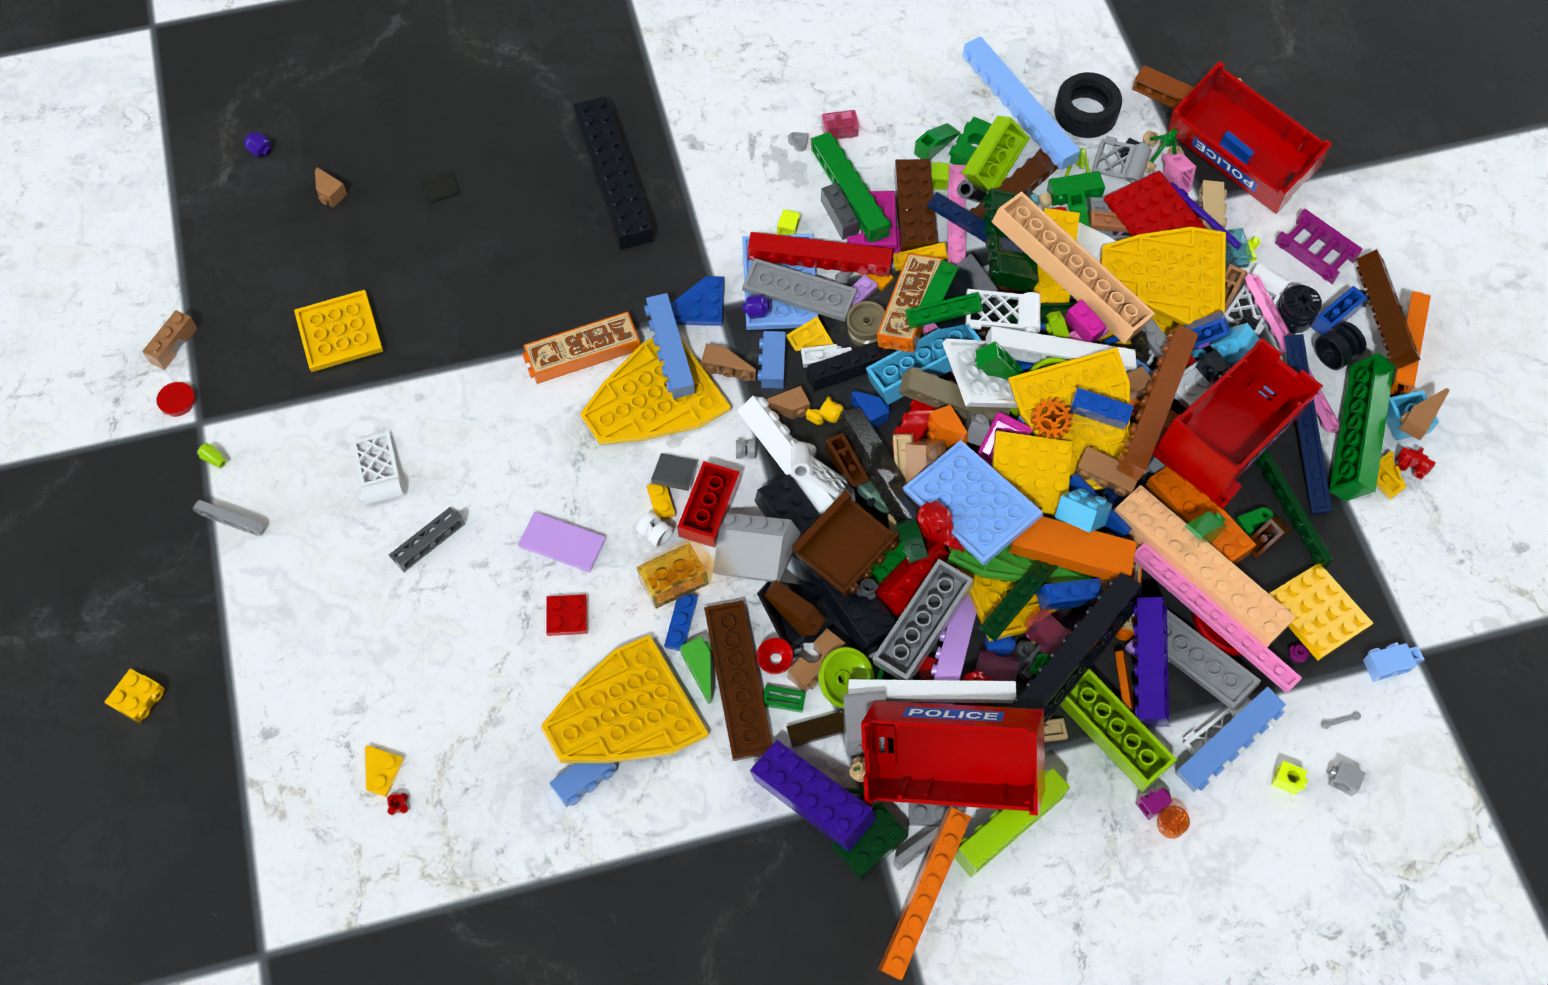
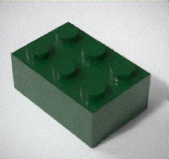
[832,802,909,881]

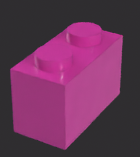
[1064,300,1107,343]

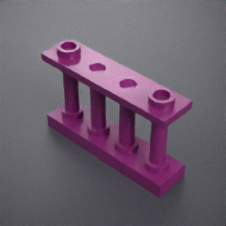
[1275,209,1363,284]

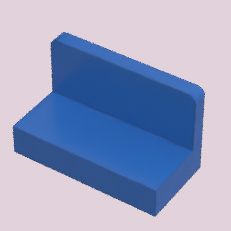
[1219,131,1255,165]

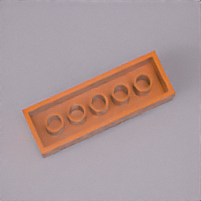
[1144,467,1256,565]

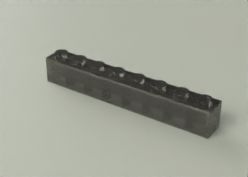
[836,407,920,522]

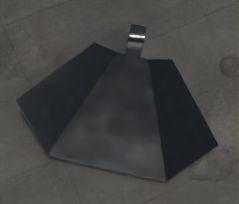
[935,253,1006,329]
[757,581,837,659]

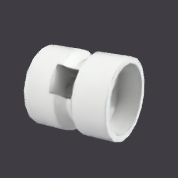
[636,511,673,548]

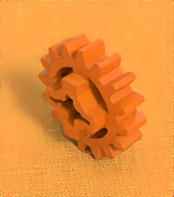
[1030,398,1074,439]

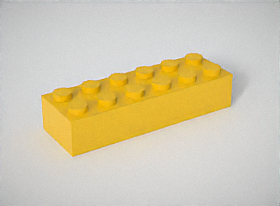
[1032,208,1080,303]

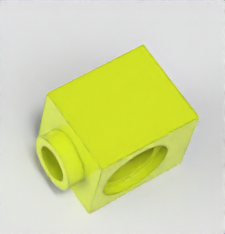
[777,209,800,235]
[1271,761,1308,795]

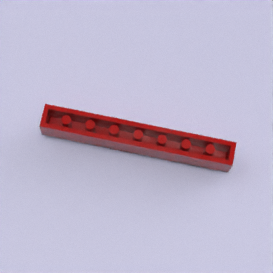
[747,232,893,277]

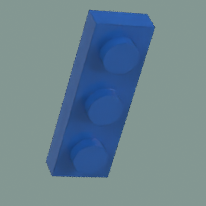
[664,591,698,651]

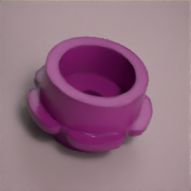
[1289,643,1309,663]

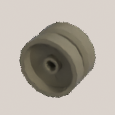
[846,301,885,347]

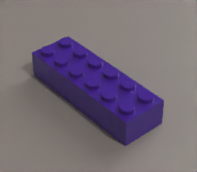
[1134,597,1170,727]
[750,740,876,852]

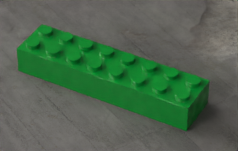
[1329,353,1395,502]

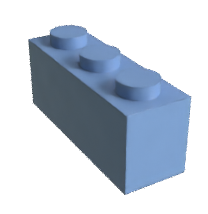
[758,331,786,389]
[550,763,617,808]

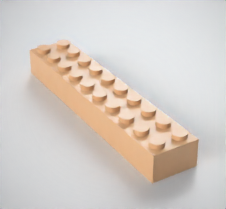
[992,192,1156,344]
[1114,485,1296,648]

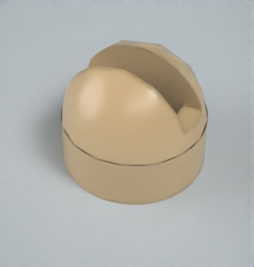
[1038,193,1052,208]

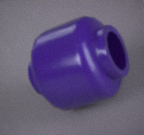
[244,132,272,158]
[743,294,771,319]

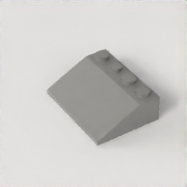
[713,513,801,582]

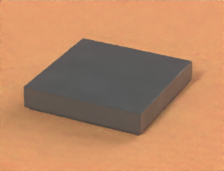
[651,453,698,491]

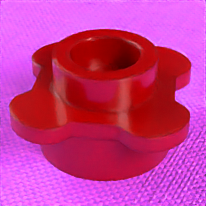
[387,793,409,815]

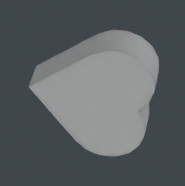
[788,132,808,152]

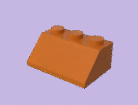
[927,404,968,452]

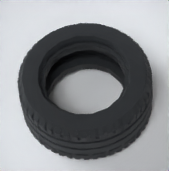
[1054,72,1122,138]

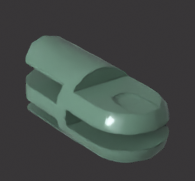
[857,481,895,517]

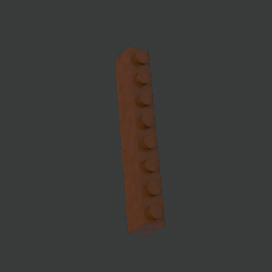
[969,148,1059,221]
[1356,249,1421,369]

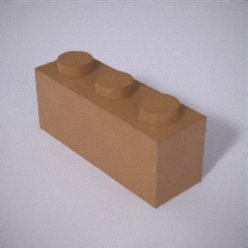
[1075,447,1137,496]

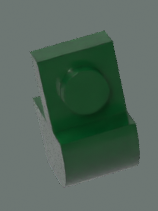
[895,517,928,563]

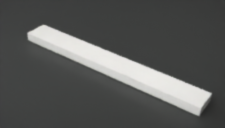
[848,679,1016,703]

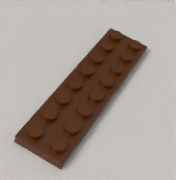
[704,600,772,761]

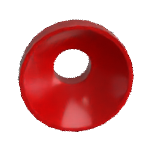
[756,638,793,675]

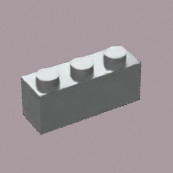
[821,183,859,240]

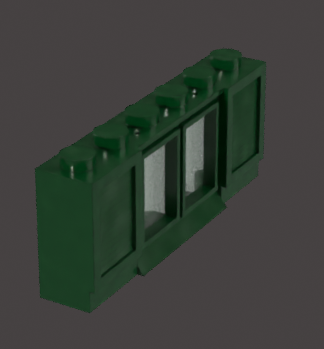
[982,188,1039,292]

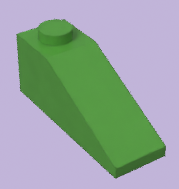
[680,636,712,704]

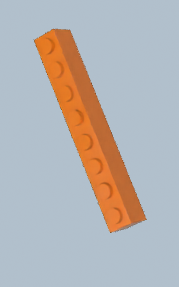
[878,807,971,980]

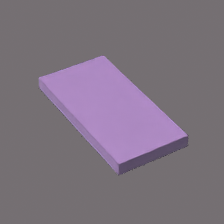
[518,512,606,572]

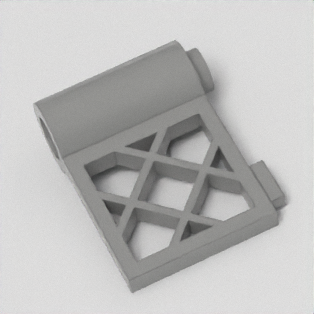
[1091,136,1152,183]

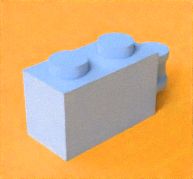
[1363,643,1425,682]

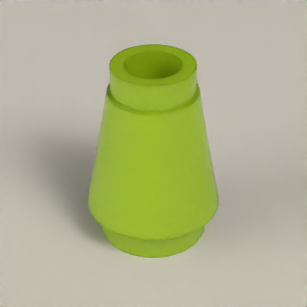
[197,443,227,469]

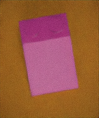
[977,412,1032,467]

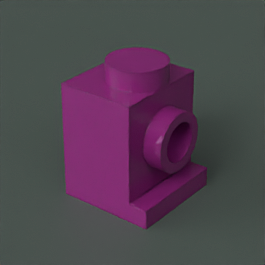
[1135,788,1173,820]

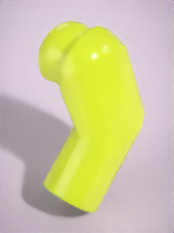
[1244,237,1261,262]

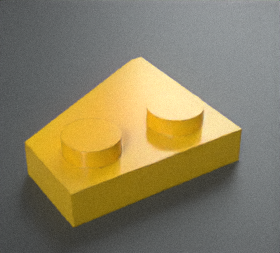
[786,317,834,351]
[1377,451,1406,500]
[365,745,404,798]

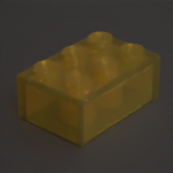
[636,543,709,609]

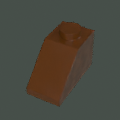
[1250,517,1291,559]

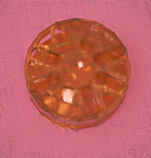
[1157,805,1190,839]

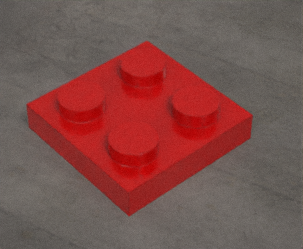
[546,594,587,636]

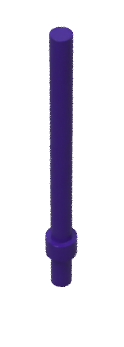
[1170,182,1242,249]

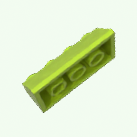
[962,116,1030,192]

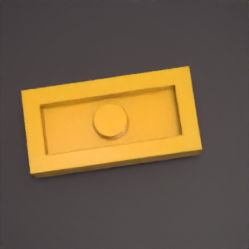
[646,484,675,520]

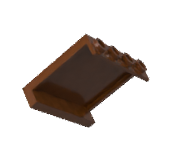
[792,491,900,598]

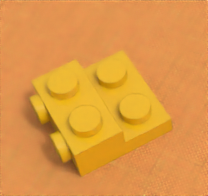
[104,669,165,724]

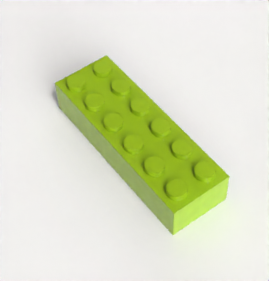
[1060,669,1177,793]
[954,768,1070,878]

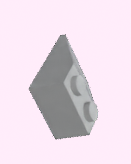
[843,691,886,756]

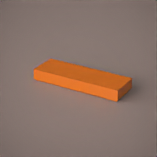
[1115,651,1135,715]

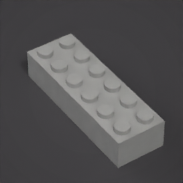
[872,559,974,680]

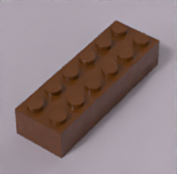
[894,159,937,252]

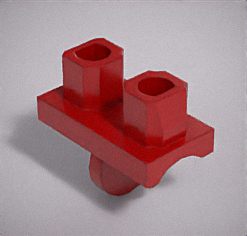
[1395,447,1436,480]

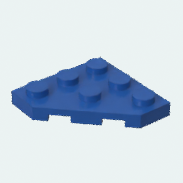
[671,276,724,326]

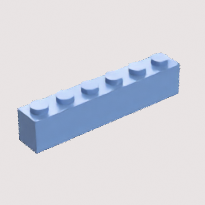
[644,293,695,399]
[1176,687,1286,792]

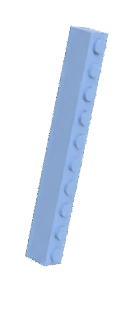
[962,36,1081,170]

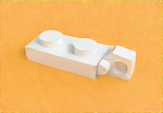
[801,344,852,368]

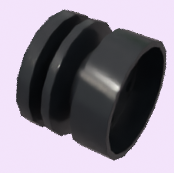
[1277,285,1322,333]
[1314,321,1367,370]

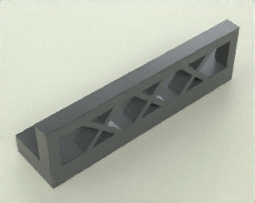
[389,507,465,572]

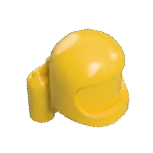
[806,396,844,425]

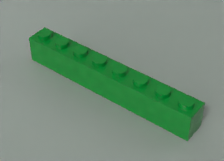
[811,132,891,243]

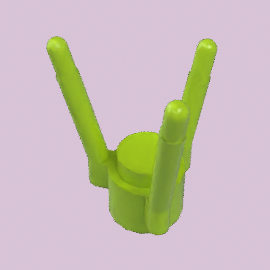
[1065,148,1090,176]

